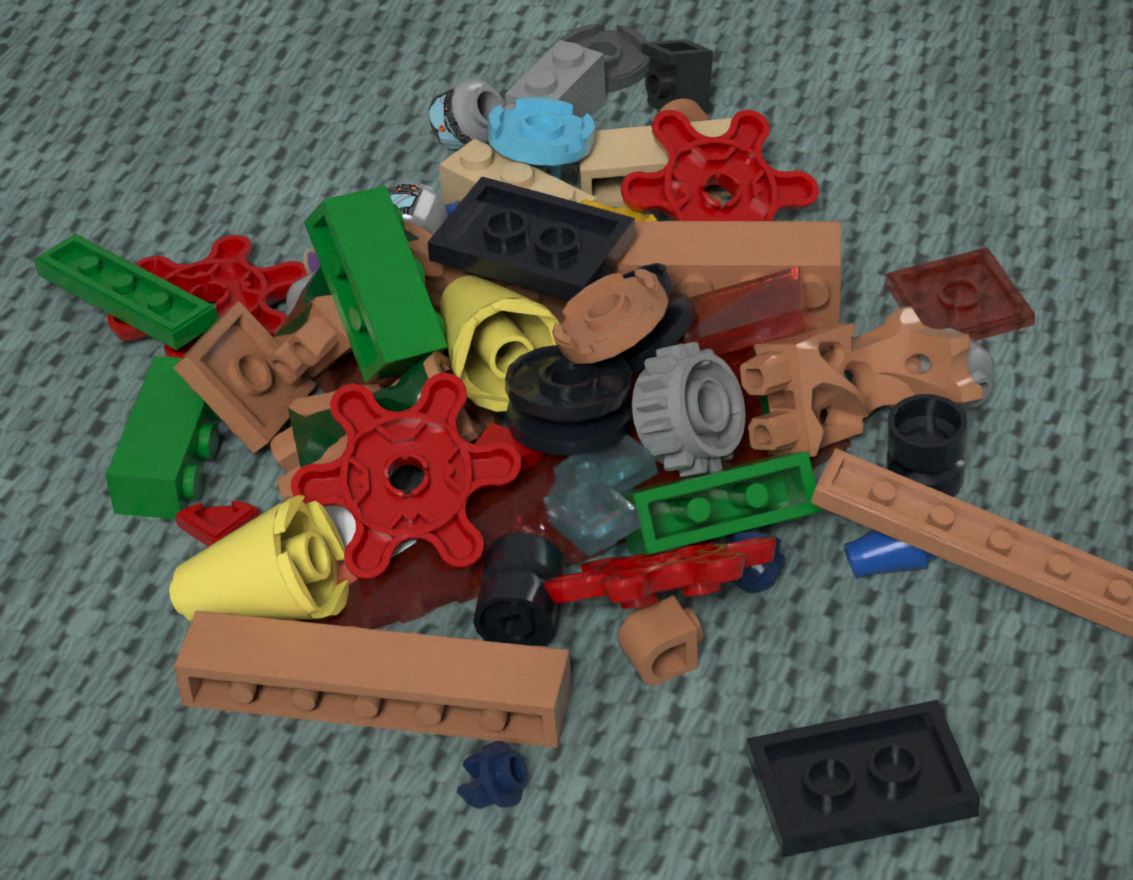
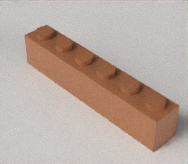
[174,611,572,748]

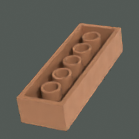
[494,221,841,352]

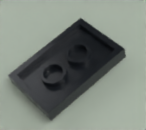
[427,176,636,300]
[747,700,980,857]

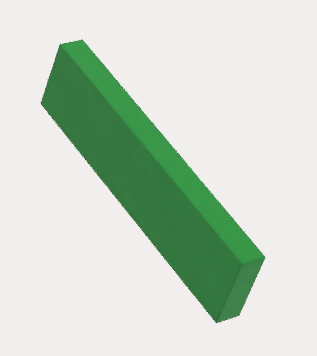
[34,234,218,350]

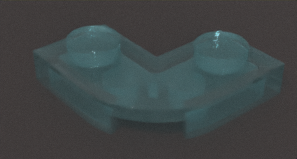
[543,435,658,556]

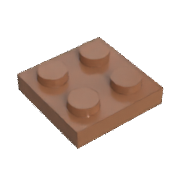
[173,301,317,453]

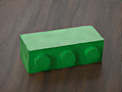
[304,185,448,383]
[105,356,221,519]
[615,451,822,555]

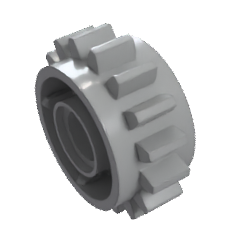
[632,342,745,477]

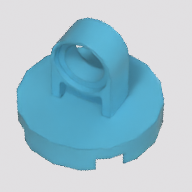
[487,97,595,180]

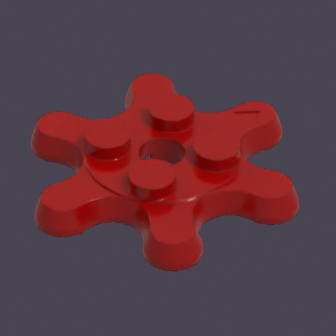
[620,110,819,221]
[107,235,307,358]
[291,373,522,580]
[543,536,776,609]

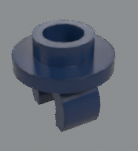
[457,741,528,809]

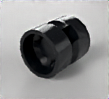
[886,394,967,497]
[473,533,566,646]

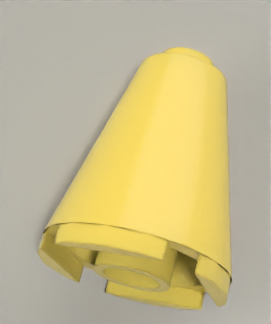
[440,275,560,412]
[169,495,350,622]

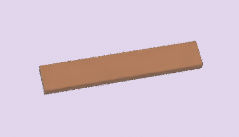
[811,448,1133,638]

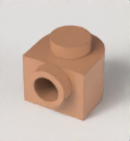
[618,596,703,686]

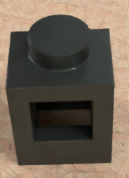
[641,39,713,113]

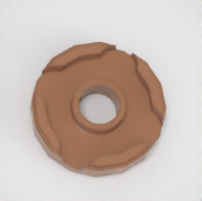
[552,269,669,364]

